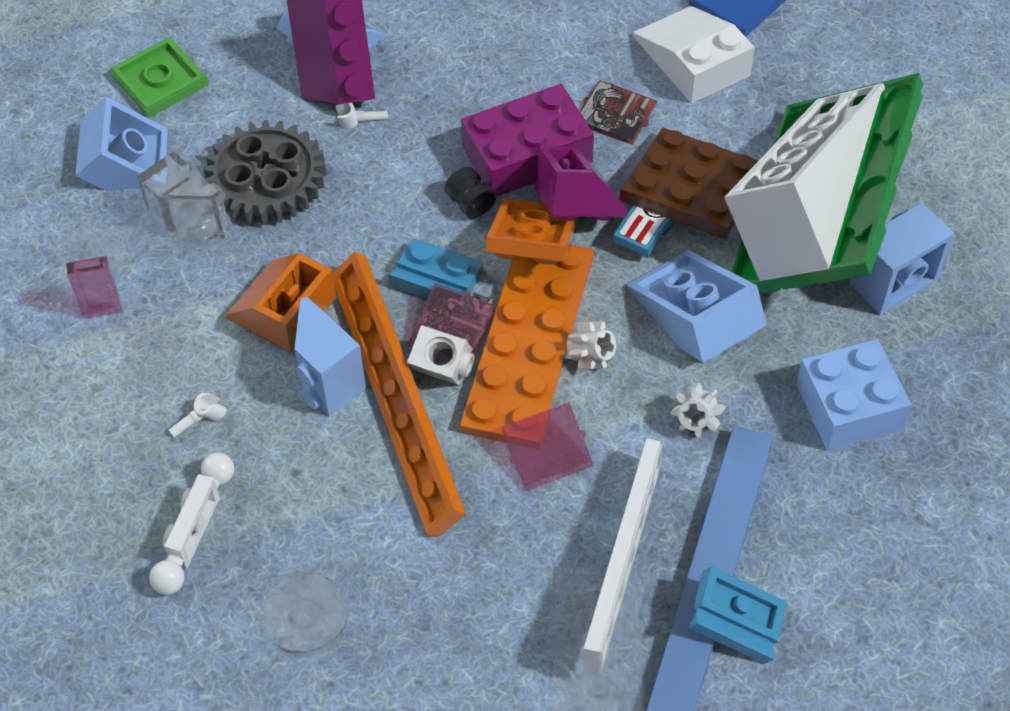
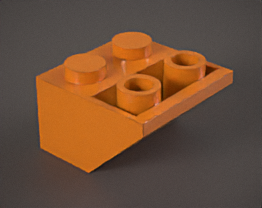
[226,253,336,352]

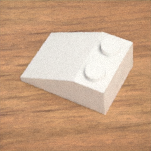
[633,6,755,103]

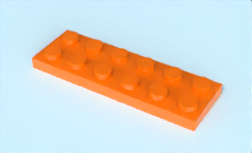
[460,245,595,450]

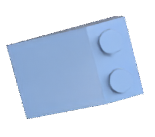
[626,250,767,363]

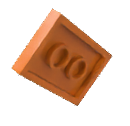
[485,198,578,264]

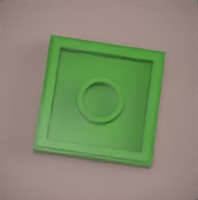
[109,37,209,118]

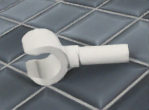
[336,103,388,129]
[169,393,227,437]

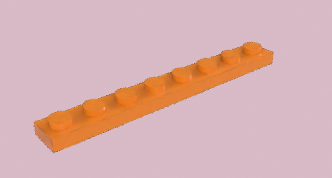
[333,252,466,537]

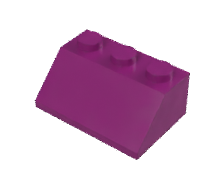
[286,0,375,104]

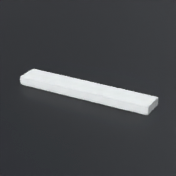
[583,438,662,676]

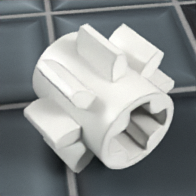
[567,321,616,369]
[671,383,726,438]

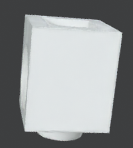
[407,325,475,385]

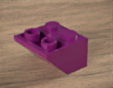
[535,146,628,221]

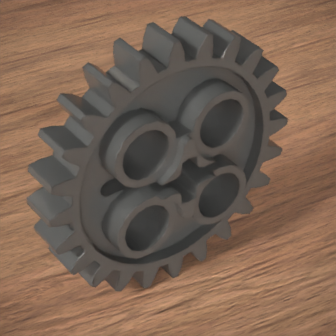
[203,120,327,225]

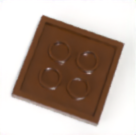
[619,127,759,239]

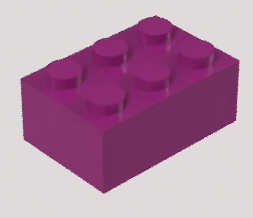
[461,83,594,197]

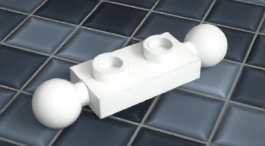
[149,452,235,595]

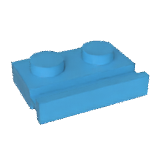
[389,238,484,310]
[688,566,787,664]

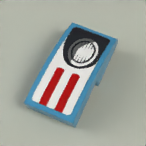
[613,206,675,258]

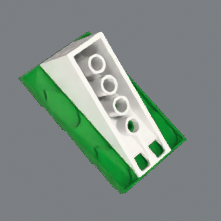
[724,73,923,294]

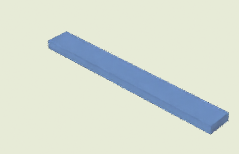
[646,425,774,711]

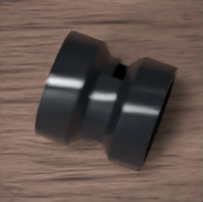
[444,166,497,220]

